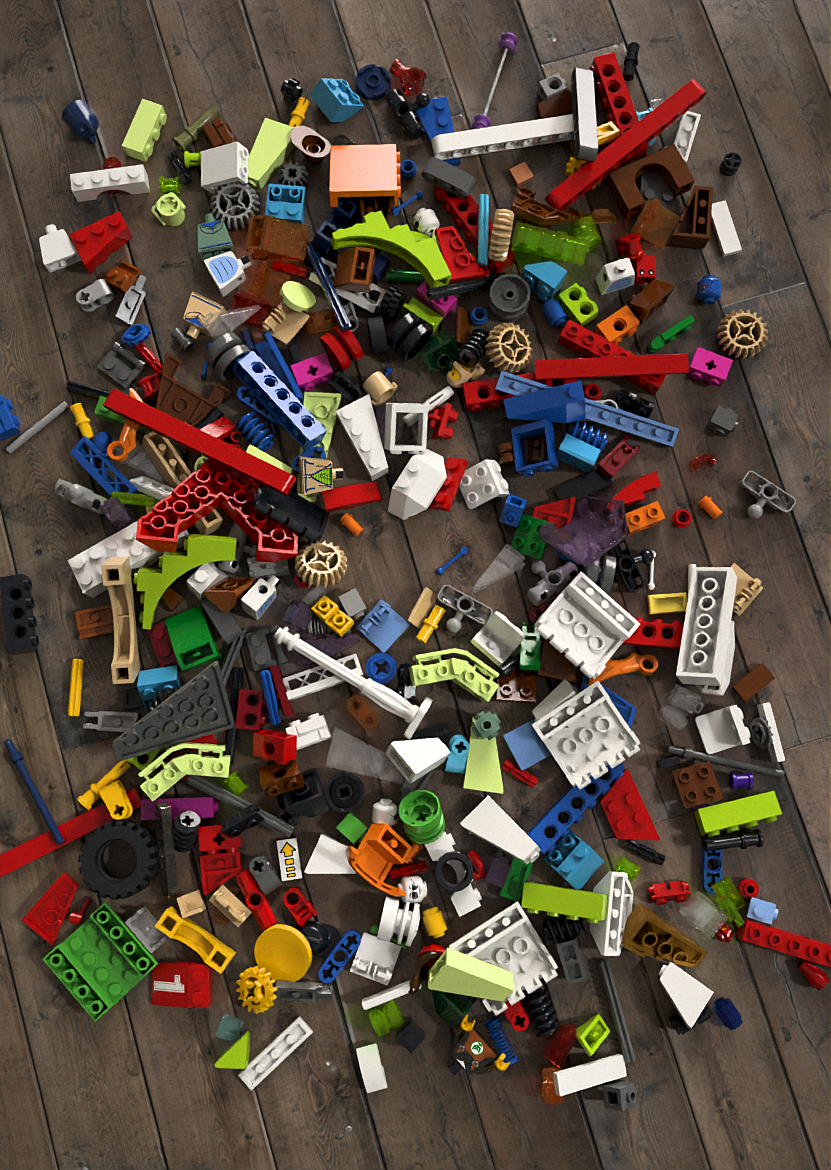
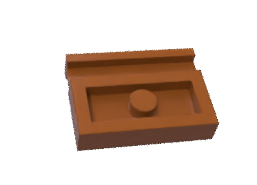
[104,260,143,293]
[75,604,114,640]

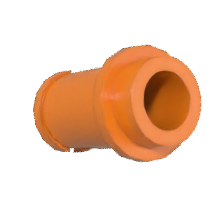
[698,496,722,520]
[340,513,364,537]
[404,842,425,865]

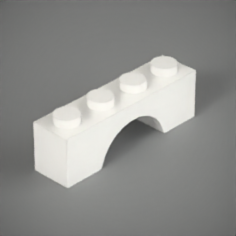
[70,164,150,202]
[425,831,482,917]

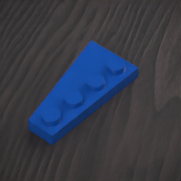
[412,97,461,166]

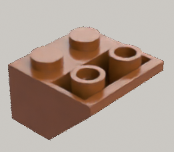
[333,246,376,293]

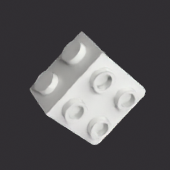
[459,459,510,509]
[470,611,525,667]
[695,705,750,754]

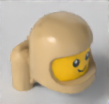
[446,361,485,388]

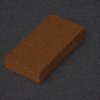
[731,663,775,702]

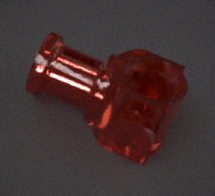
[389,59,427,97]

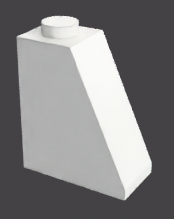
[531,679,581,722]
[385,738,450,784]
[304,834,357,874]
[658,962,714,1030]

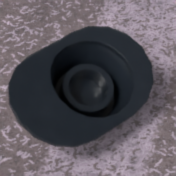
[296,921,341,957]

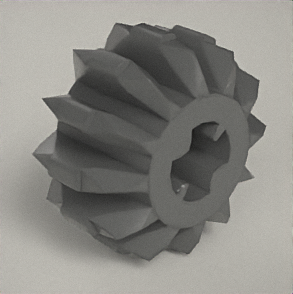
[278,161,309,187]

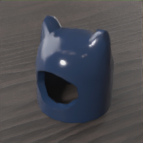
[62,100,99,143]

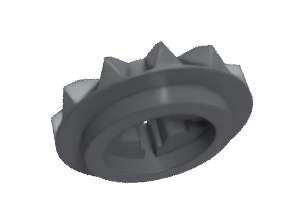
[750,717,774,749]

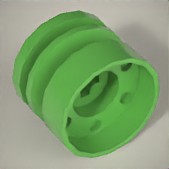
[398,790,445,844]

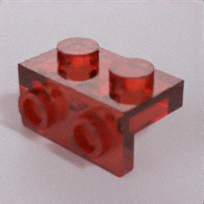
[228,291,271,329]

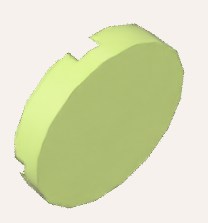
[280,281,316,312]

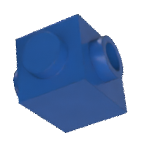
[499,494,527,528]

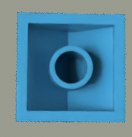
[557,434,601,474]

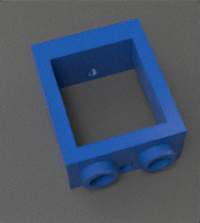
[511,419,558,477]

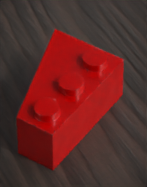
[69,211,133,274]

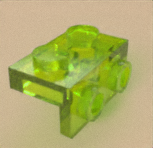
[711,877,746,927]

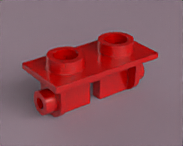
[648,880,692,905]

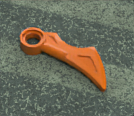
[107,388,143,462]
[588,653,658,687]

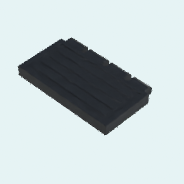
[251,483,330,543]

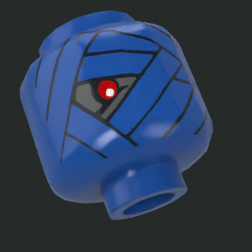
[697,275,722,305]

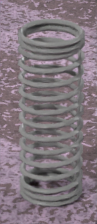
[308,619,351,634]

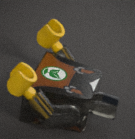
[447,1014,510,1075]

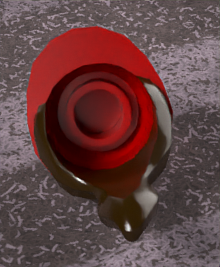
[408,943,445,994]

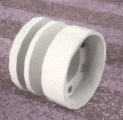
[377,896,420,947]

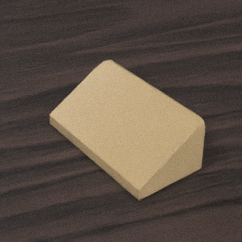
[408,587,437,629]

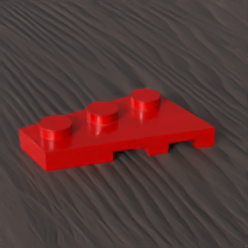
[434,226,485,283]
[427,457,468,512]
[22,872,80,946]

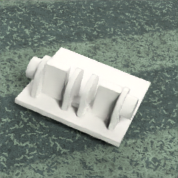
[350,932,402,986]

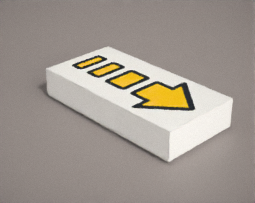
[277,837,302,881]

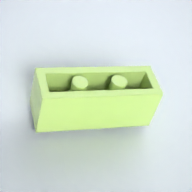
[122,99,167,162]

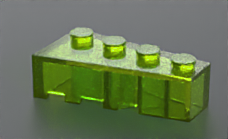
[511,221,589,266]

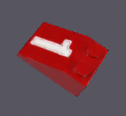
[151,961,213,1008]

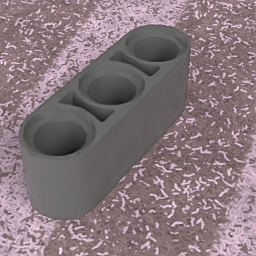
[421,157,477,199]
[200,597,244,644]

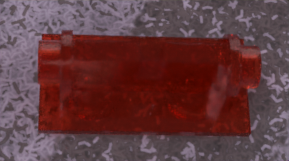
[543,1023,578,1068]

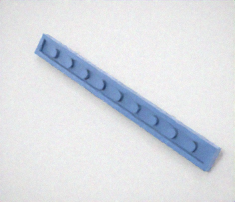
[495,371,679,447]

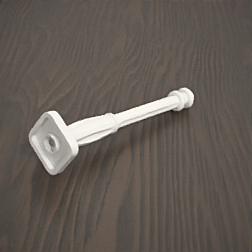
[274,627,433,740]

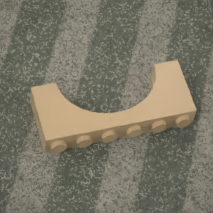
[101,556,140,684]

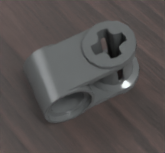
[249,855,283,895]

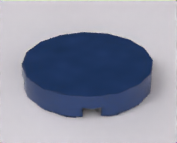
[356,64,391,100]

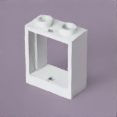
[384,403,428,454]

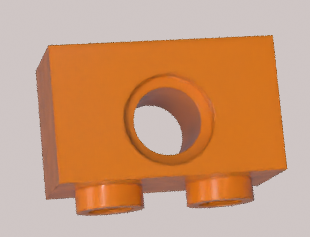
[594,305,640,345]
[619,501,665,537]

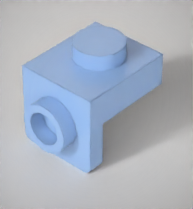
[746,897,778,924]

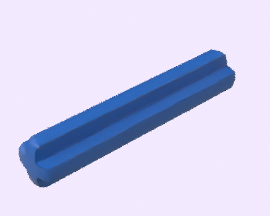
[259,670,281,725]

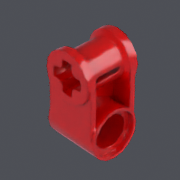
[615,233,644,259]
[137,371,175,401]
[283,887,319,927]
[503,1000,529,1031]

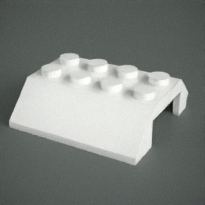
[534,572,640,679]
[532,681,640,790]
[449,901,558,1016]

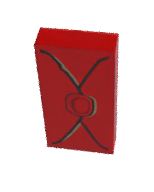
[200,416,236,440]

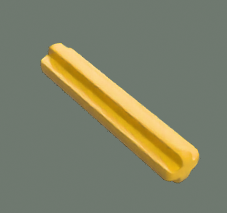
[68,659,84,717]

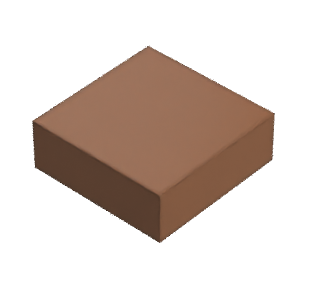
[509,162,534,187]

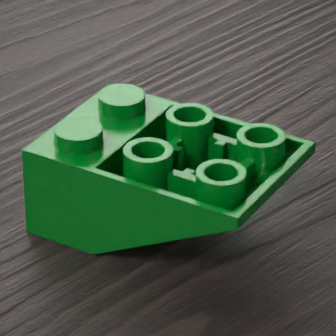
[165,605,222,673]

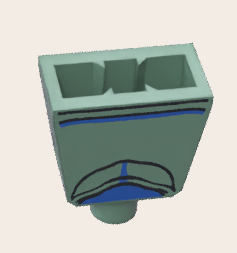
[198,213,236,260]

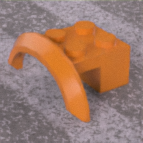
[346,823,412,897]

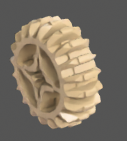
[488,209,514,262]
[717,309,768,359]
[485,322,533,374]
[295,540,347,588]

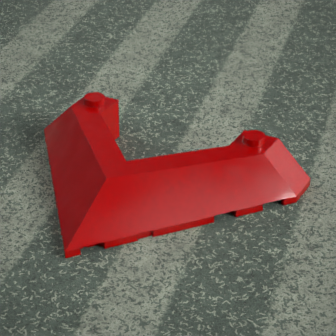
[136,459,298,563]

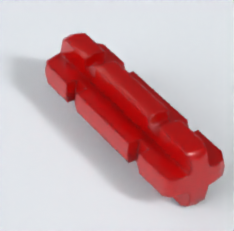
[272,260,308,279]
[134,343,163,373]
[502,759,538,788]
[389,860,428,880]

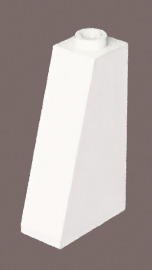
[460,795,541,864]

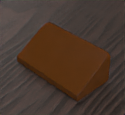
[536,89,573,119]
[456,307,470,349]
[527,434,549,464]

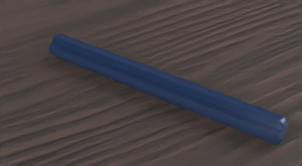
[306,245,351,331]

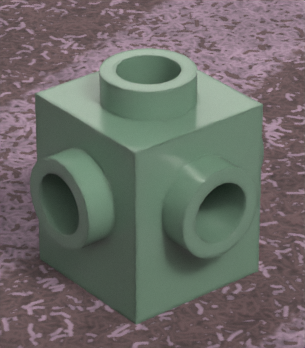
[471,711,501,740]

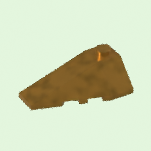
[621,903,708,968]

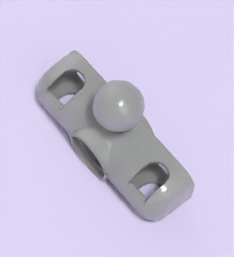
[740,471,796,519]
[54,478,112,514]
[219,522,256,574]
[527,559,579,606]
[437,585,493,633]

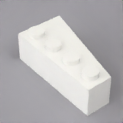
[336,394,389,481]

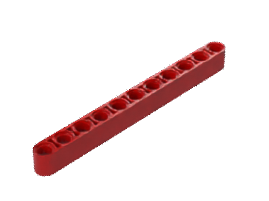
[545,79,707,211]
[103,388,296,496]

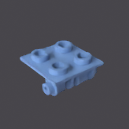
[356,599,410,653]

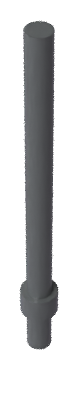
[667,745,784,778]

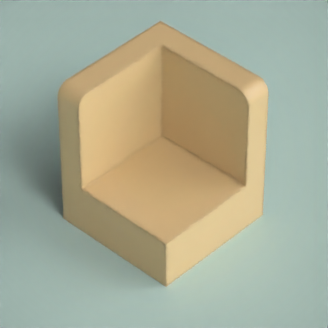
[177,889,206,918]

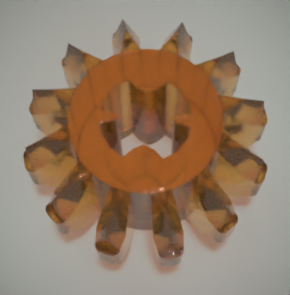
[540,1067,565,1106]

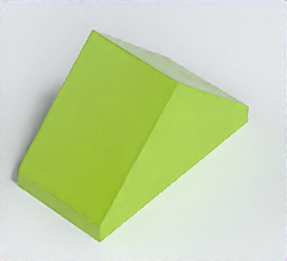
[573,1014,611,1056]
[214,1030,250,1069]

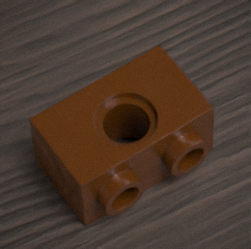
[258,757,305,798]

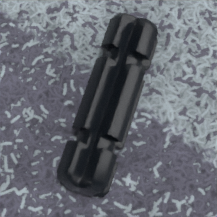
[167,151,192,185]
[627,839,665,865]

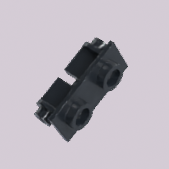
[328,368,366,403]
[615,389,654,418]
[395,663,416,704]
[411,722,451,743]
[221,804,265,838]
[669,1004,713,1035]

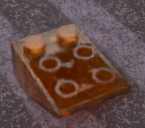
[245,215,309,261]

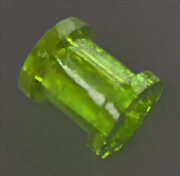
[159,176,181,194]
[222,771,248,796]
[614,855,641,881]

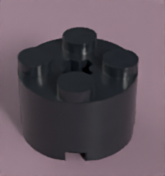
[324,772,365,813]

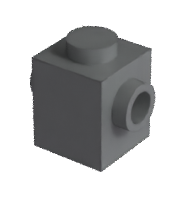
[706,405,739,436]
[603,1080,636,1111]

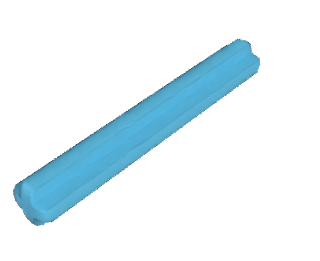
[478,194,489,265]

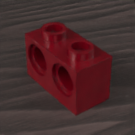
[235,689,267,731]

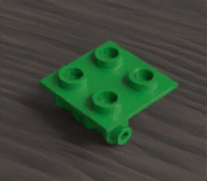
[509,514,554,560]

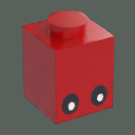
[633,254,656,285]

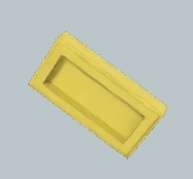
[647,593,687,615]

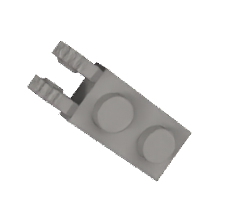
[83,711,140,732]

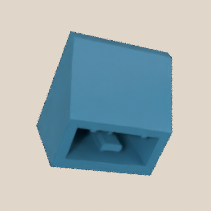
[310,78,364,122]
[265,184,305,231]
[522,261,567,302]
[137,665,183,714]
[544,830,605,890]

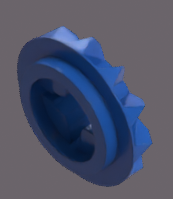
[122,324,151,347]
[366,653,397,684]

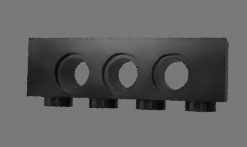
[0,574,39,655]

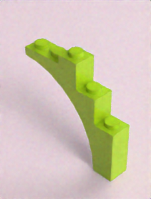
[331,211,451,288]
[134,534,237,629]

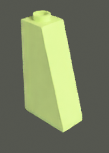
[245,118,296,189]
[463,717,503,794]
[428,948,514,1002]

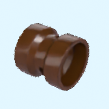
[496,443,515,466]

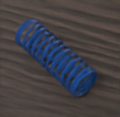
[484,1017,518,1066]

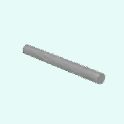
[6,401,69,454]

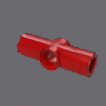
[234,868,278,931]

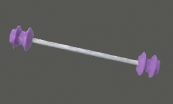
[472,32,518,129]

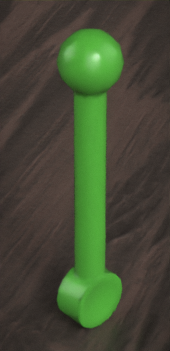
[370,925,408,949]

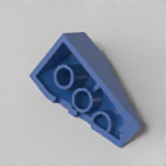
[503,381,585,423]

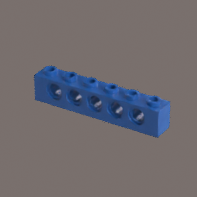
[233,351,326,452]
[527,763,625,854]

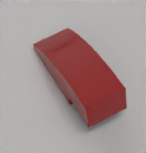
[605,472,661,512]
[321,482,382,513]

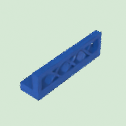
[255,332,304,404]
[69,436,137,506]

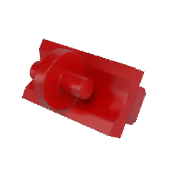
[428,403,459,440]

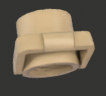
[363,371,398,407]

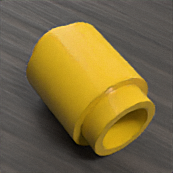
[422,906,447,939]

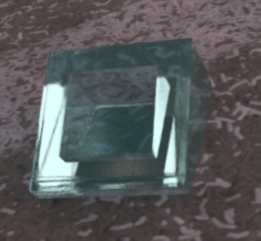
[215,1014,244,1041]

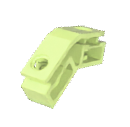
[409,648,499,703]
[138,742,231,801]

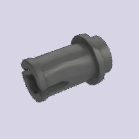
[171,328,194,352]

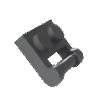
[97,341,147,390]
[245,625,288,672]

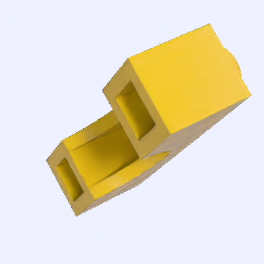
[154,906,237,974]

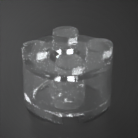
[678,891,728,941]

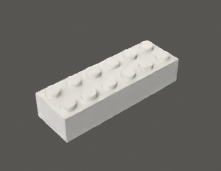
[68,521,189,598]
[676,567,737,686]

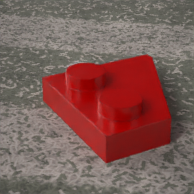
[532,497,576,533]
[200,850,242,895]

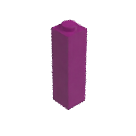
[141,796,220,820]

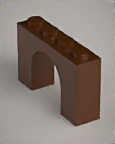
[607,144,695,219]

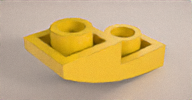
[311,595,354,637]

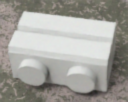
[286,713,331,750]

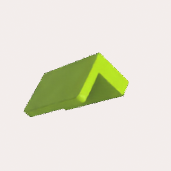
[402,297,443,333]

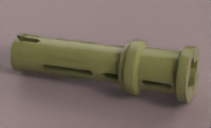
[172,105,221,152]

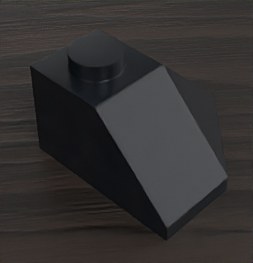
[282,768,330,817]

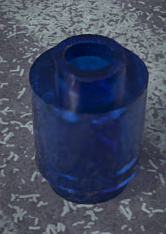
[713,997,743,1030]

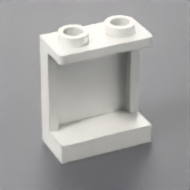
[201,142,249,193]

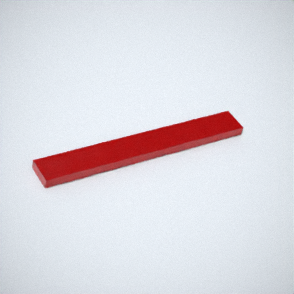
[535,353,689,380]
[0,787,142,878]

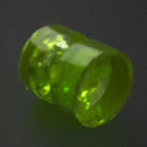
[571,216,602,252]
[368,999,405,1037]

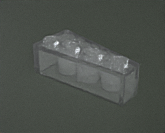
[325,727,404,784]

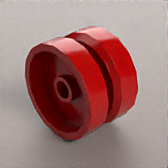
[319,324,364,371]

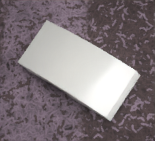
[356,1043,388,1093]

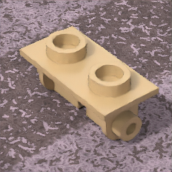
[209,885,252,927]

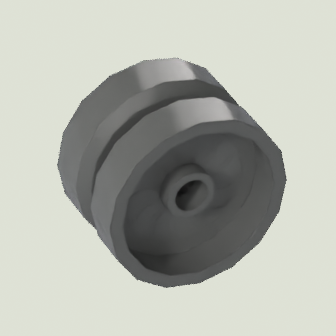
[488,273,531,322]
[204,332,251,381]
[581,552,616,596]

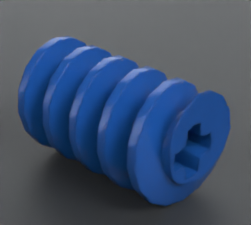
[236,411,274,452]
[569,420,608,456]

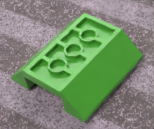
[43,902,159,1022]

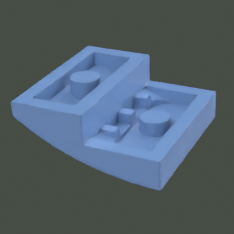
[503,718,551,771]

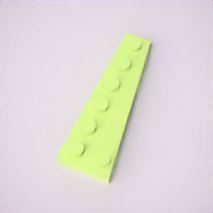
[297,392,341,504]

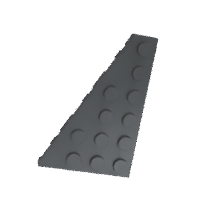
[112,661,235,762]

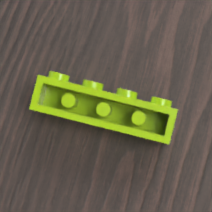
[694,791,782,838]
[521,882,608,924]

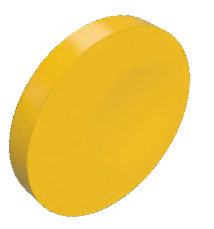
[254,924,312,982]

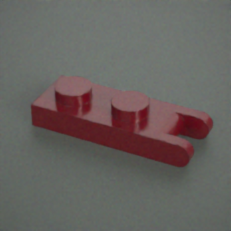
[596,435,641,479]
[147,621,181,671]
[270,665,294,717]

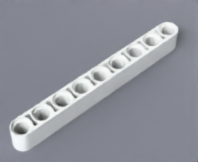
[431,114,574,160]

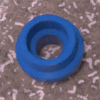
[400,159,417,178]
[470,307,488,325]

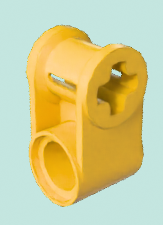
[99,780,133,820]

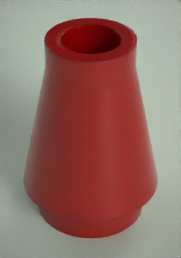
[798,959,829,991]

